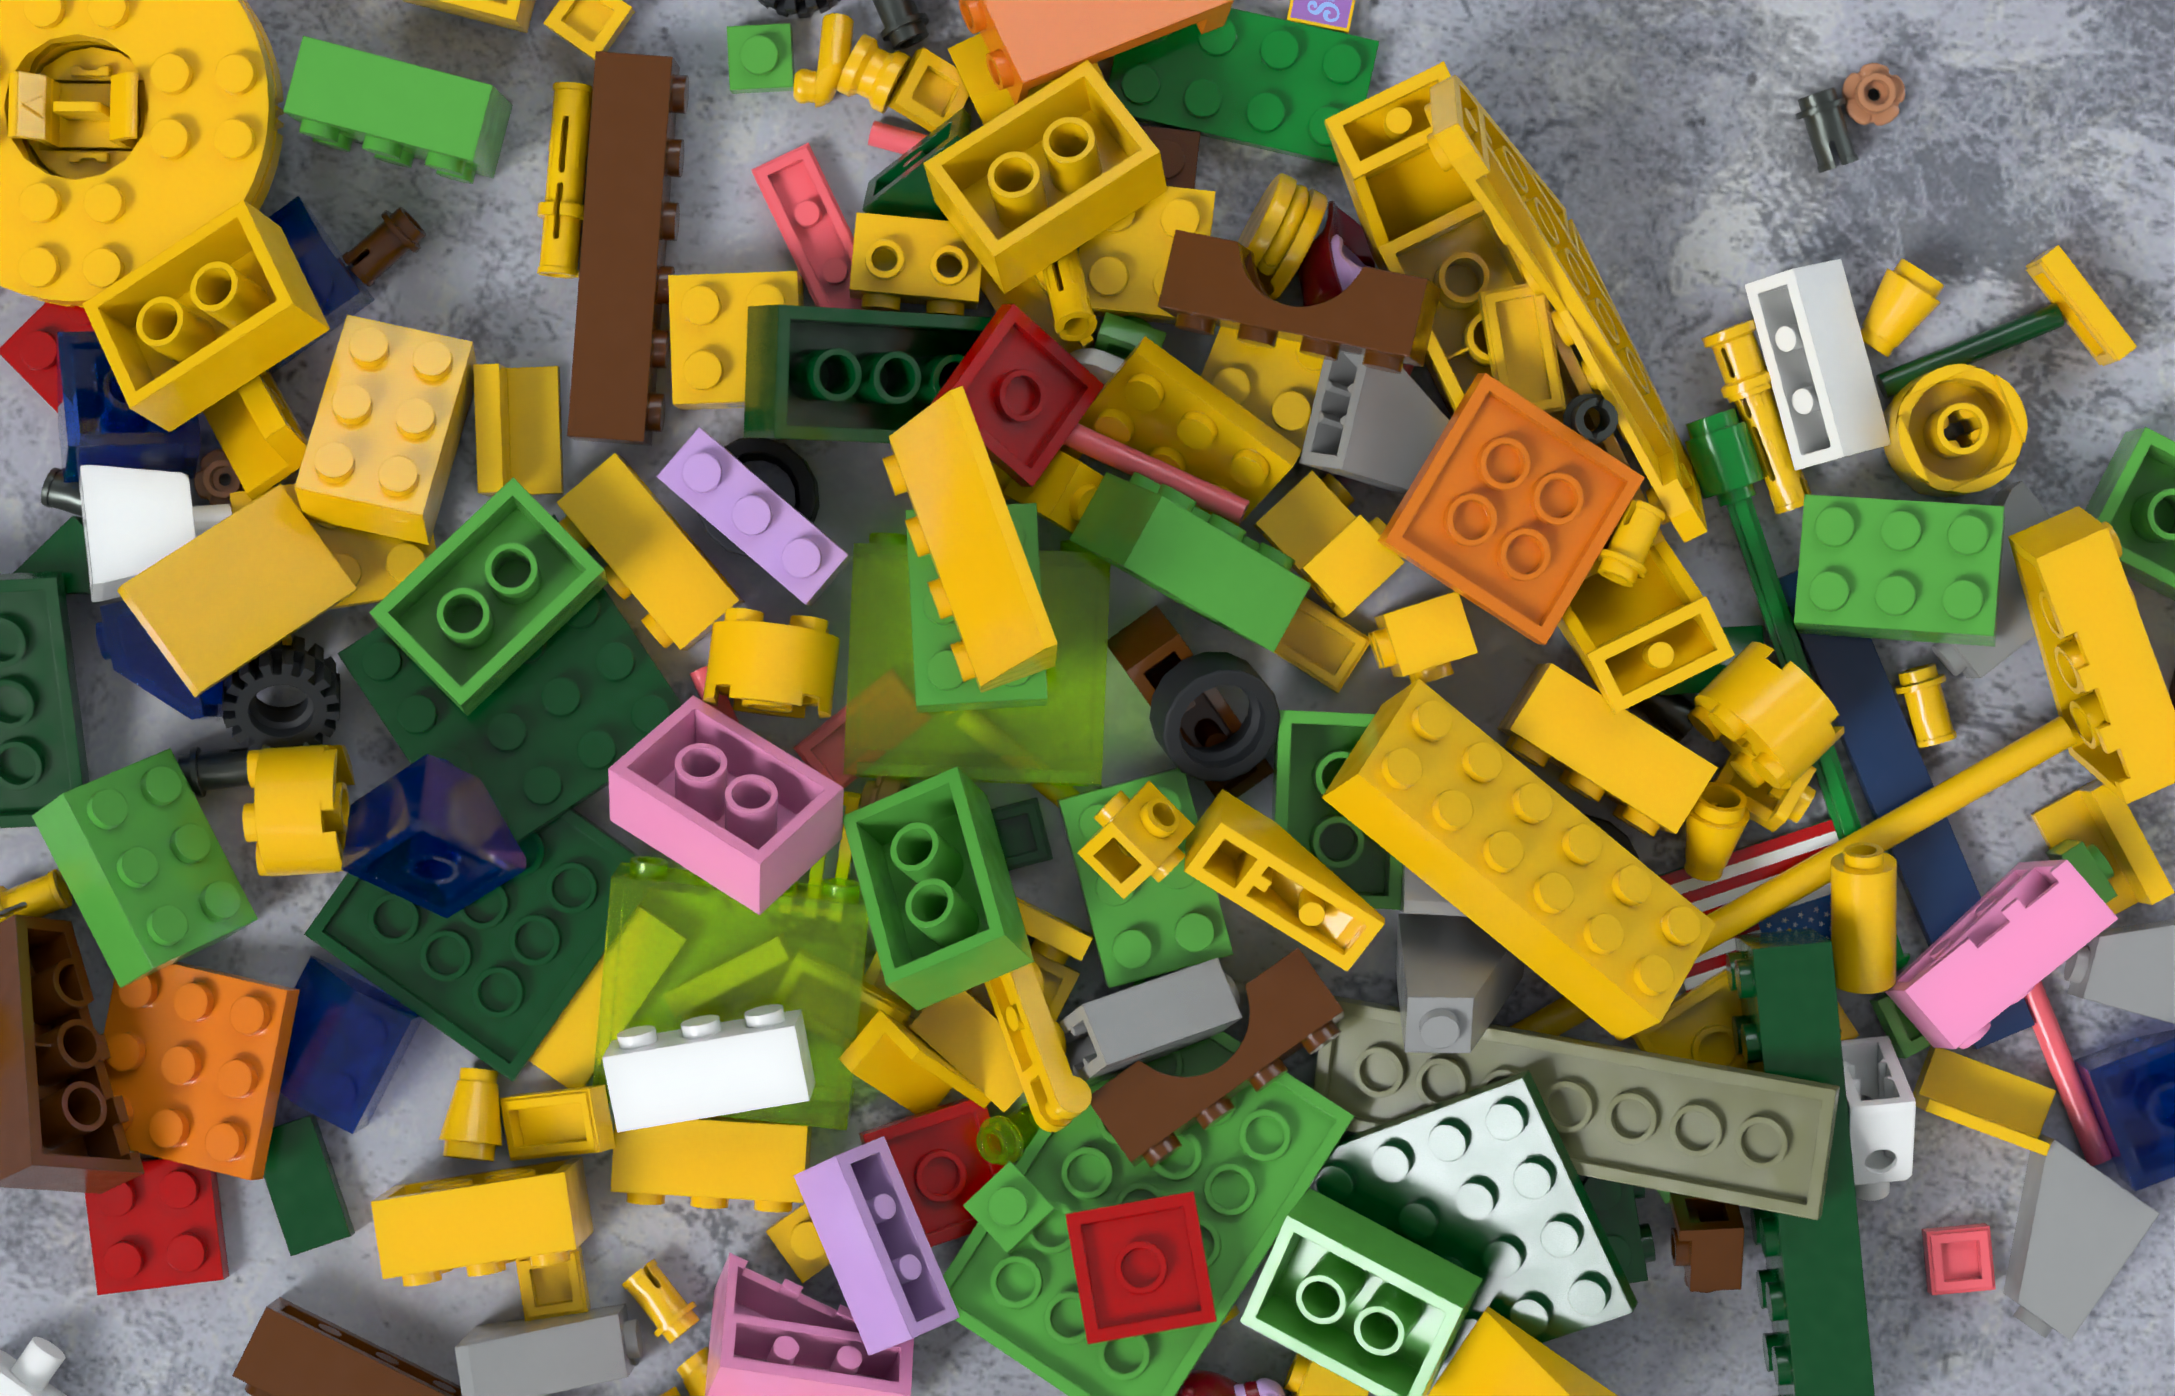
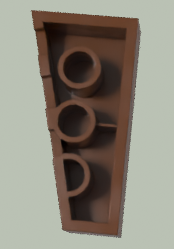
[0,914,145,1194]

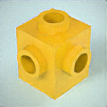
[1077,781,1195,899]

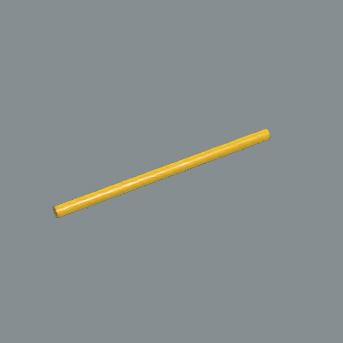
[1510,716,2077,1036]

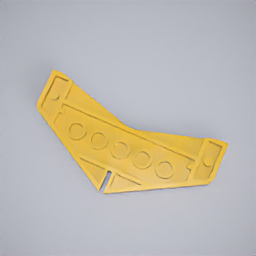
[1424,75,1708,543]

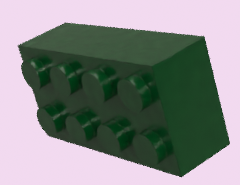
[744,305,992,444]

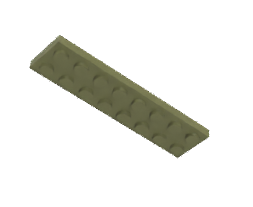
[1313,995,1840,1220]

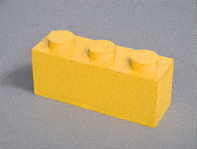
[556,453,745,651]
[610,1114,812,1213]

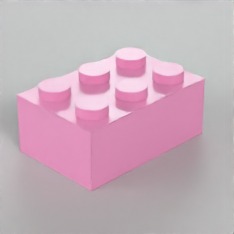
[608,695,844,915]

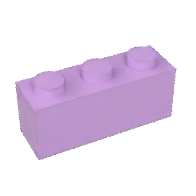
[657,427,853,607]
[794,1136,960,1356]

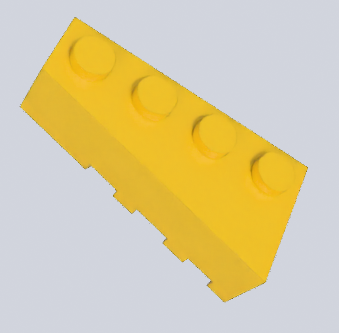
[2008,506,2175,804]

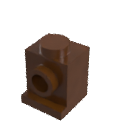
[1669,1192,1744,1293]

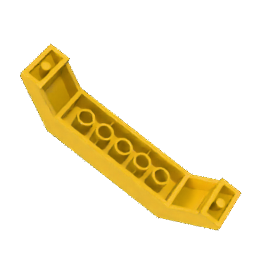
[1324,61,1735,714]

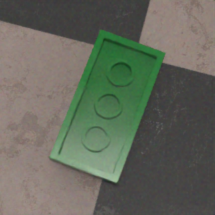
[1108,8,1379,167]

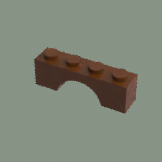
[1158,230,1441,374]
[1090,948,1344,1168]

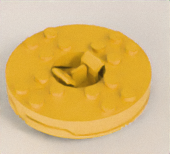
[0,0,284,308]

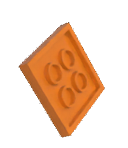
[1378,372,1645,645]
[104,962,300,1181]

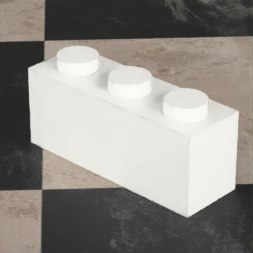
[1745,259,1891,471]
[602,1004,816,1132]

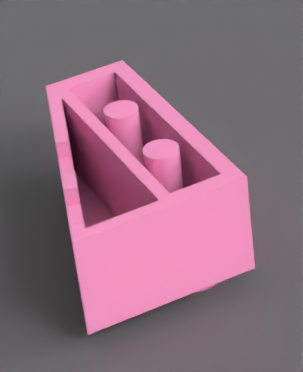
[1884,859,2119,1049]
[705,1253,914,1396]

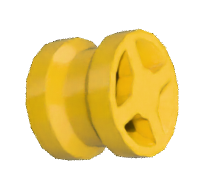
[837,33,911,114]

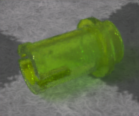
[976,1102,1040,1165]

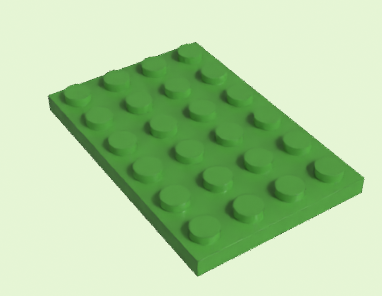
[943,979,1354,1396]

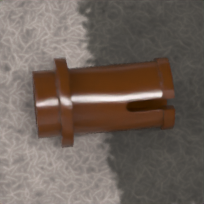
[342,207,426,287]

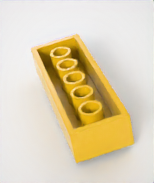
[1322,679,1716,1041]

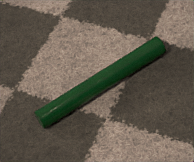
[1876,303,2064,398]

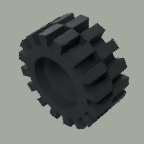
[222,635,340,750]

